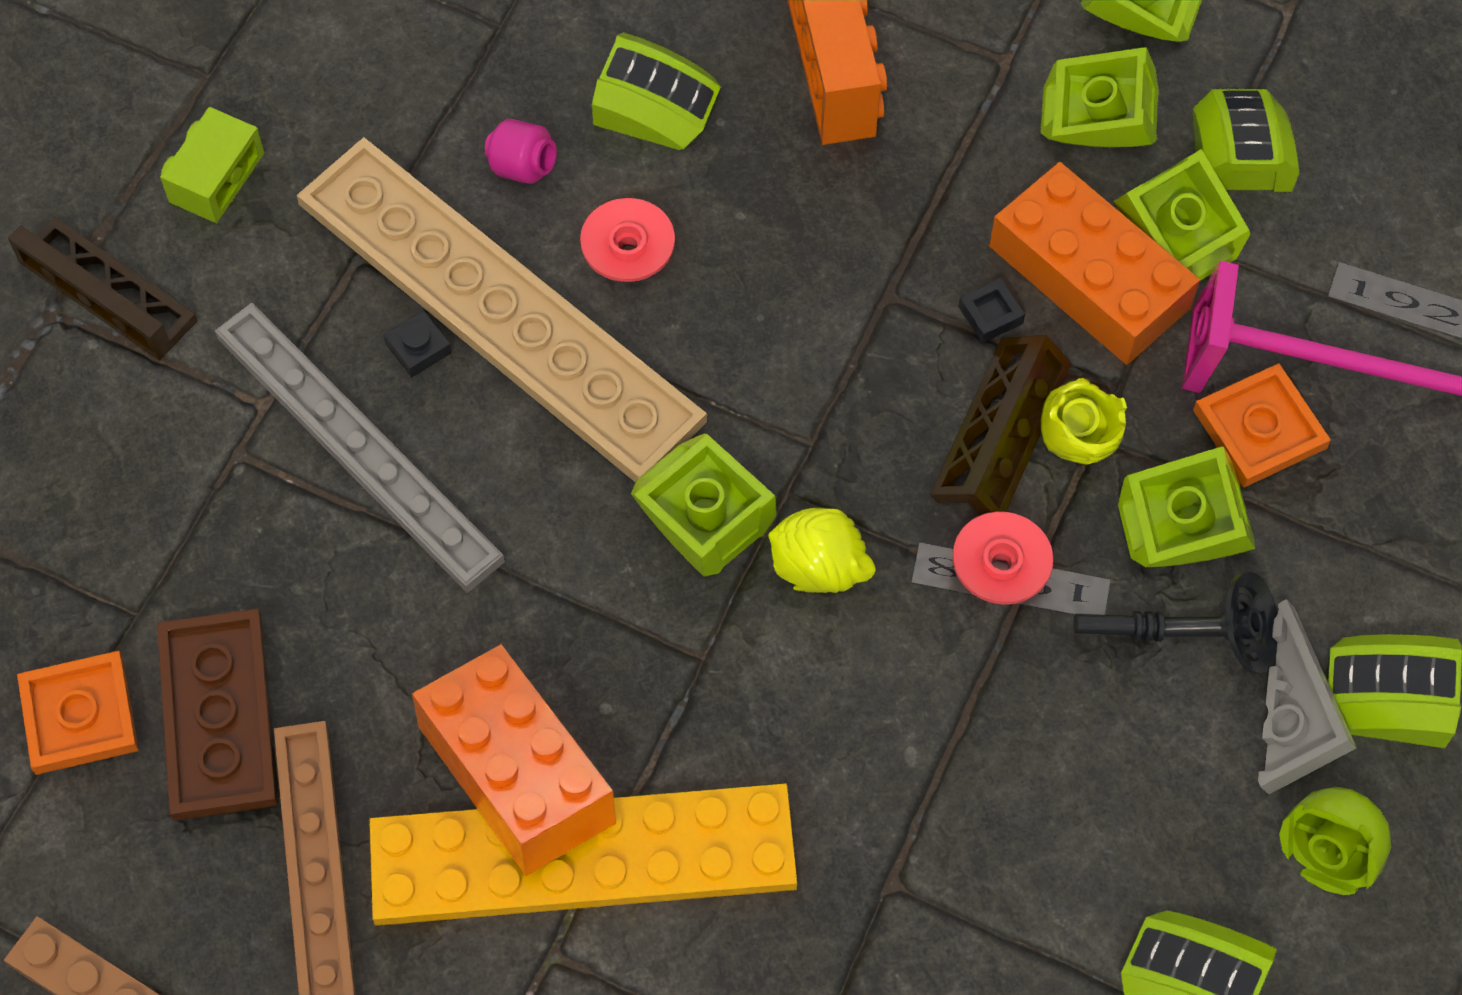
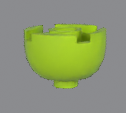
[1279,787,1391,895]

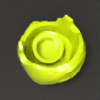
[1040,378,1127,464]
[768,508,876,593]

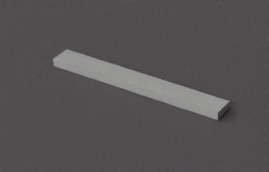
[215,303,505,593]

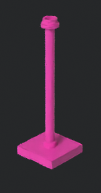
[1182,260,1462,396]

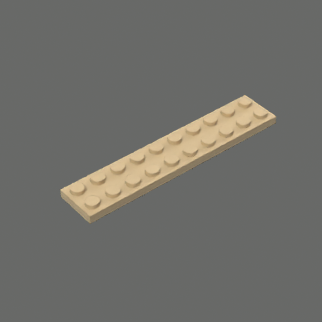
[297,137,707,483]

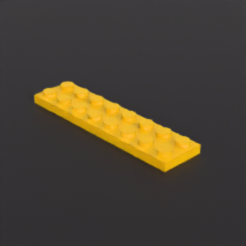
[370,784,797,926]

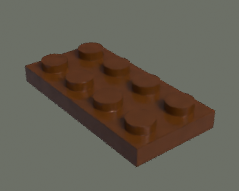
[157,608,278,821]

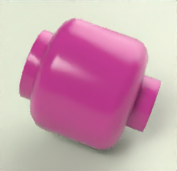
[485,119,557,184]

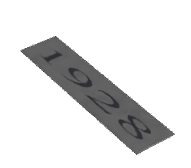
[1328,262,1462,338]
[912,542,1110,615]

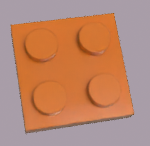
[1193,363,1331,488]
[17,651,139,775]

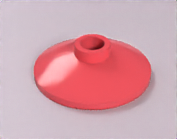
[580,198,675,282]
[953,512,1053,605]

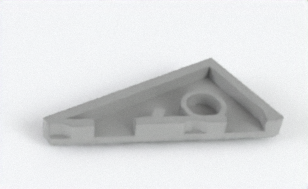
[1258,599,1357,794]

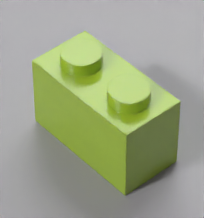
[160,107,264,224]

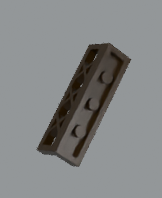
[8,216,198,361]
[930,335,1071,515]

